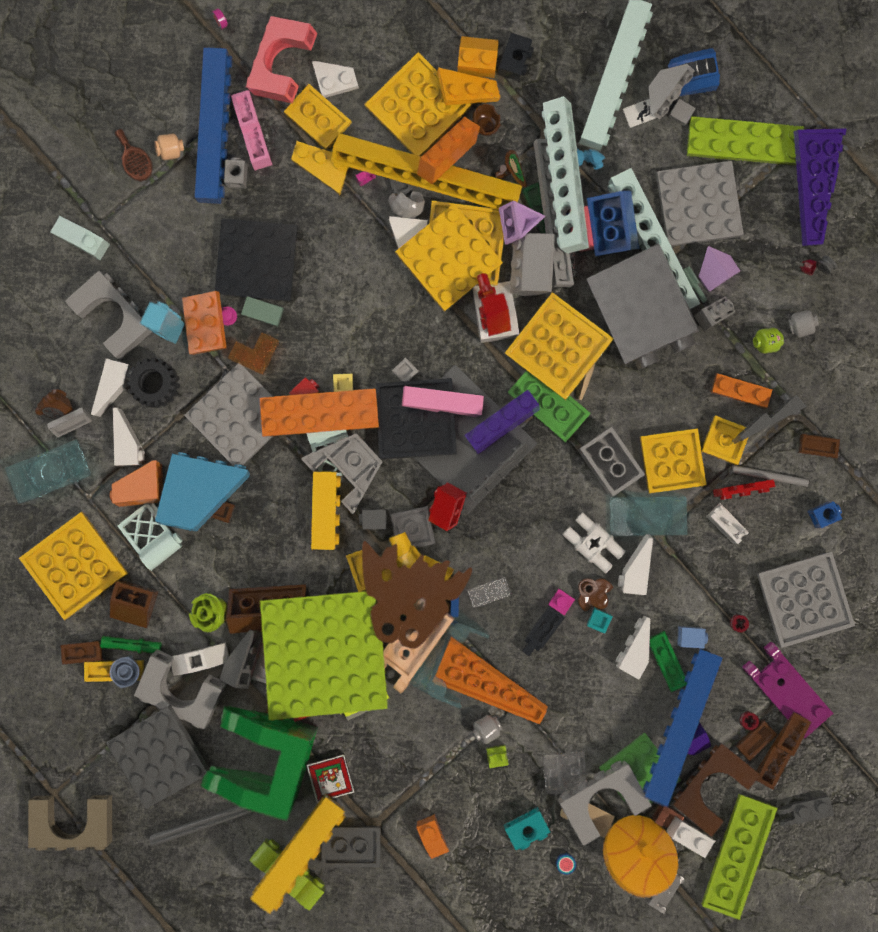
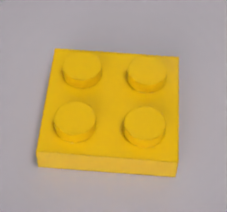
[701,416,748,465]

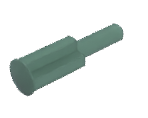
[683,266,707,303]

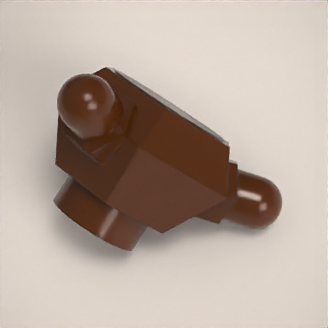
[35,389,75,419]

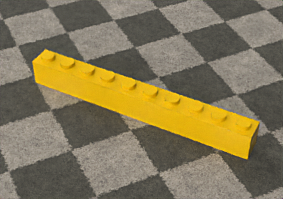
[331,133,522,210]

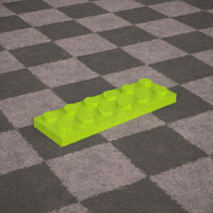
[687,116,804,166]
[701,793,777,920]

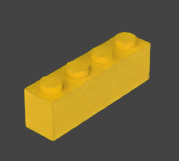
[311,471,341,550]

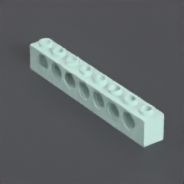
[542,96,589,254]
[608,168,700,310]

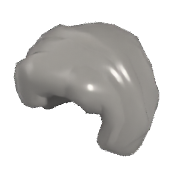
[388,191,425,219]

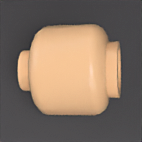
[154,134,184,160]

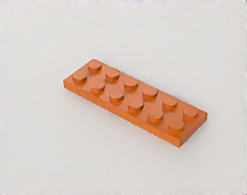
[260,389,379,437]

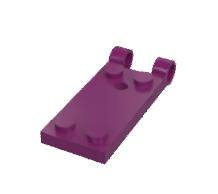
[742,641,834,739]

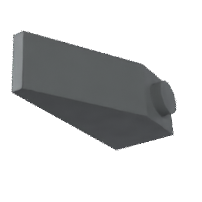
[219,630,263,689]

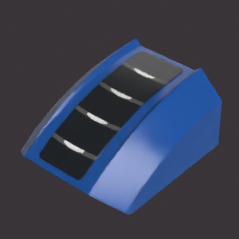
[668,48,720,96]

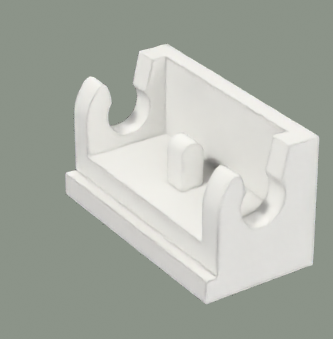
[706,503,749,544]

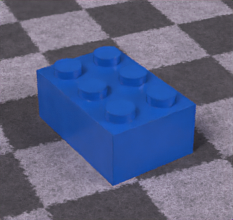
[587,191,639,256]

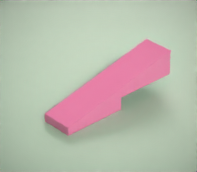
[231,90,272,170]
[402,386,484,417]

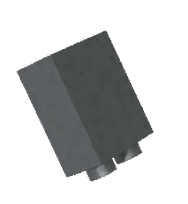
[587,244,699,370]

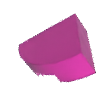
[356,171,376,186]

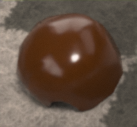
[472,104,500,136]

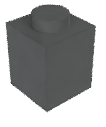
[359,510,387,529]

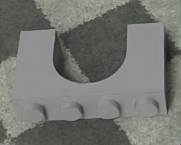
[65,271,152,360]
[134,649,226,729]
[557,761,651,846]

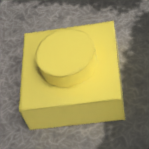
[333,374,353,392]

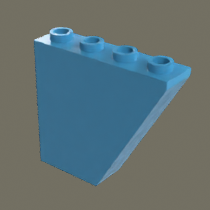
[155,452,250,532]

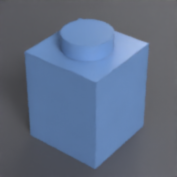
[677,626,708,649]

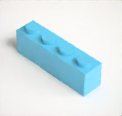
[140,302,185,344]

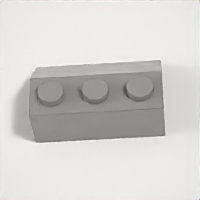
[510,233,555,297]

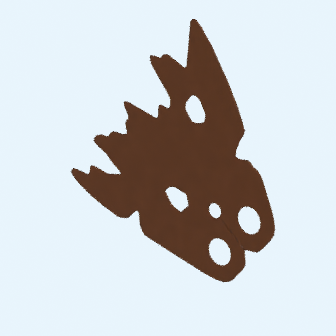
[362,541,472,649]

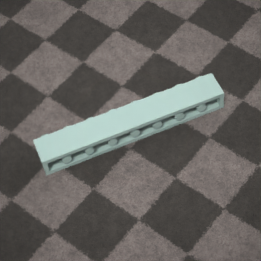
[579,0,653,151]

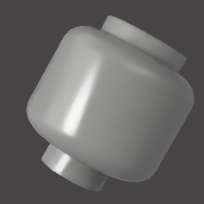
[788,310,819,337]
[472,715,502,744]

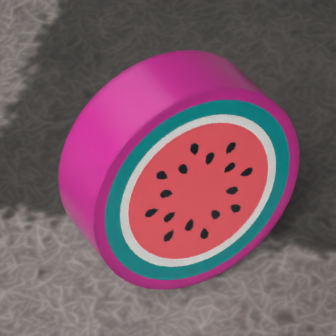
[212,8,228,29]

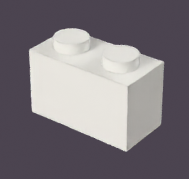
[666,817,715,858]

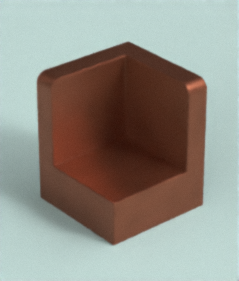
[652,805,685,828]

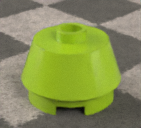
[189,593,227,632]

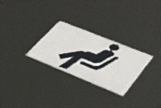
[623,99,657,128]

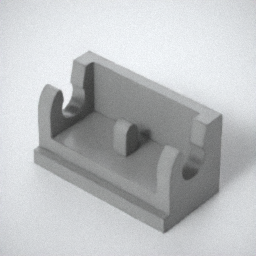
[645,873,685,914]

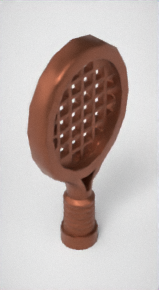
[115,129,153,181]

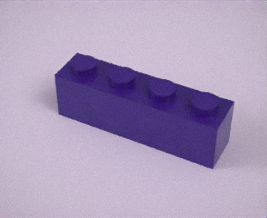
[465,390,540,454]

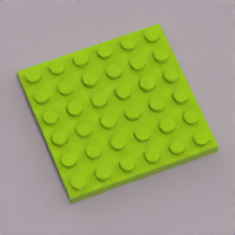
[260,591,388,720]

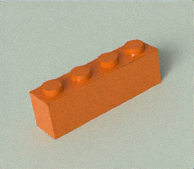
[417,117,480,185]

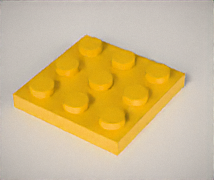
[640,428,706,494]

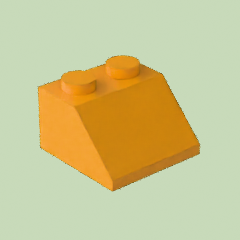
[457,36,499,78]

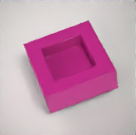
[548,589,575,616]

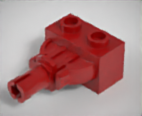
[477,273,511,336]

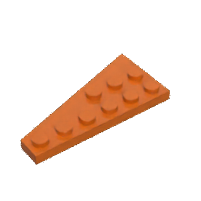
[432,637,548,724]

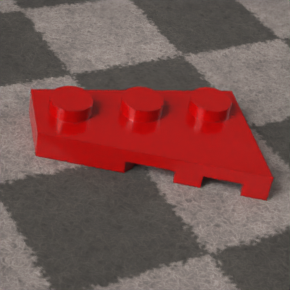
[713,479,775,500]

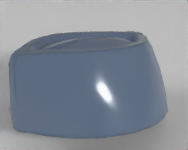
[110,655,139,688]

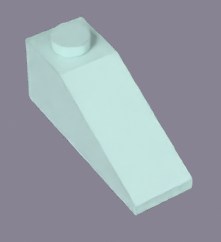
[51,216,110,260]

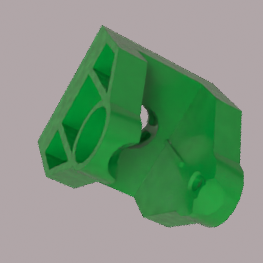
[201,706,318,821]

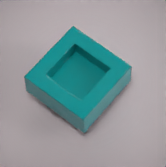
[586,607,613,634]

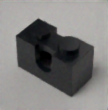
[498,33,534,82]

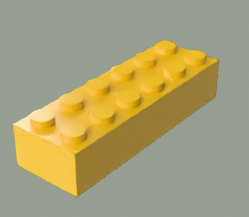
[251,793,345,914]

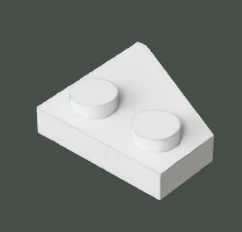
[312,61,359,98]

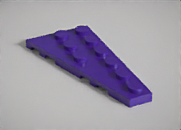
[794,129,846,246]

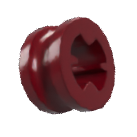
[730,615,749,632]
[739,711,759,730]

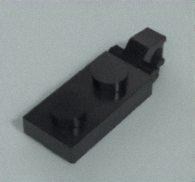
[522,606,565,656]

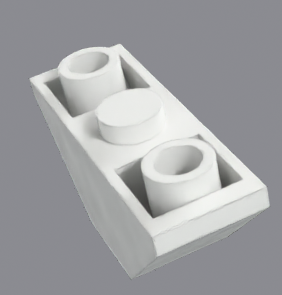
[171,643,229,676]

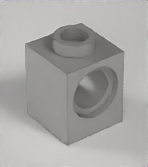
[224,158,248,189]

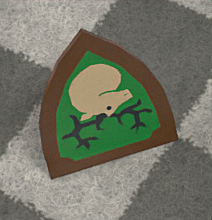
[496,150,527,188]

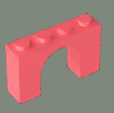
[246,16,317,104]

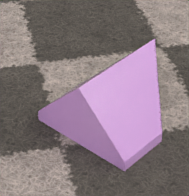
[499,201,545,244]
[698,246,740,292]

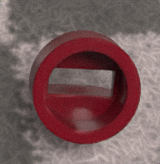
[800,259,817,276]

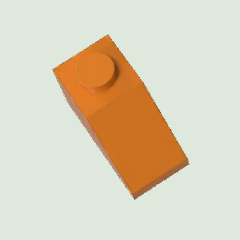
[417,814,449,859]

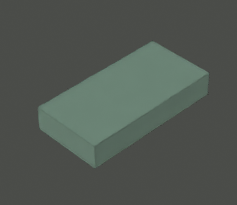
[241,297,284,327]

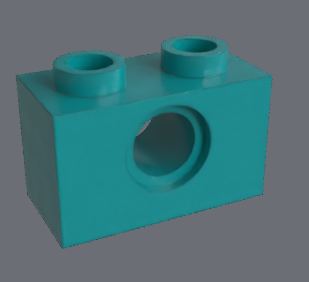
[504,807,550,850]

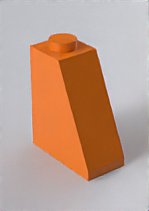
[110,460,163,507]

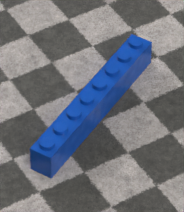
[195,48,232,204]
[642,649,722,808]

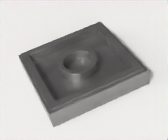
[390,506,435,548]

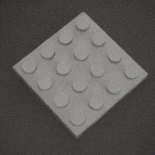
[656,161,744,247]
[184,362,273,466]
[757,552,855,648]

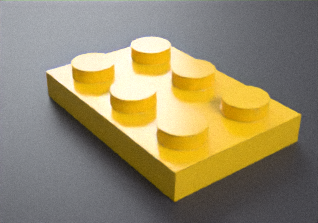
[284,84,351,150]

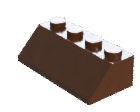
[226,584,307,634]

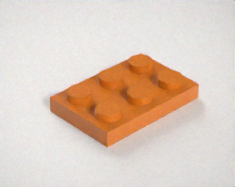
[182,291,227,355]

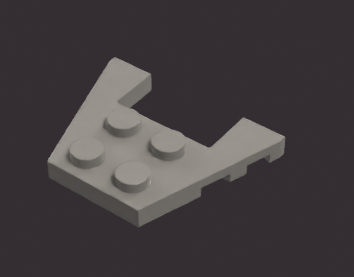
[301,433,383,514]

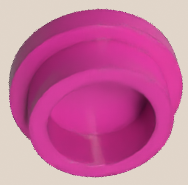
[221,307,237,326]

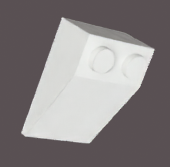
[472,281,519,343]

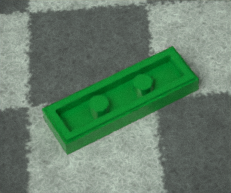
[649,631,687,692]

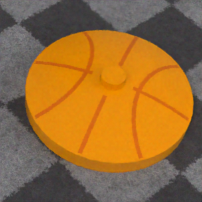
[603,815,678,897]

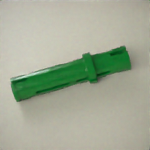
[101,636,162,654]

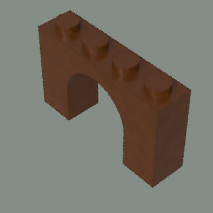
[673,743,760,837]

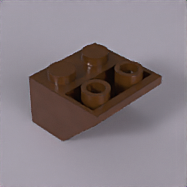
[110,580,159,628]

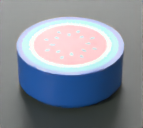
[556,853,576,875]

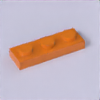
[711,373,772,409]

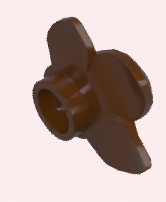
[578,578,613,611]

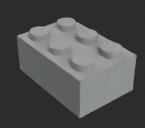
[578,427,645,497]

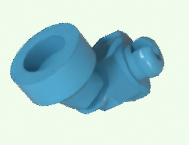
[577,149,605,170]

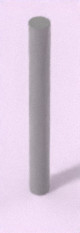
[732,465,809,487]

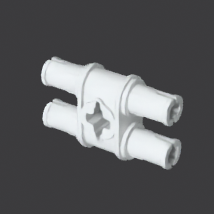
[562,512,626,574]

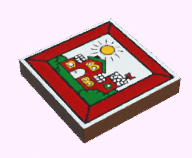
[307,754,355,803]

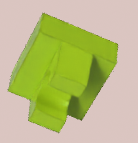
[486,744,509,768]

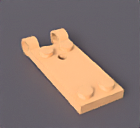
[383,598,455,694]

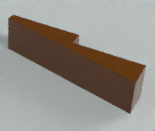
[756,712,811,790]

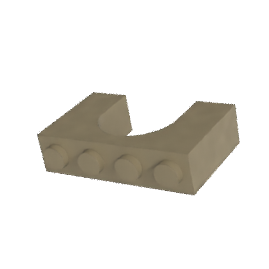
[28,795,112,851]

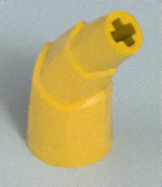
[389,532,454,581]

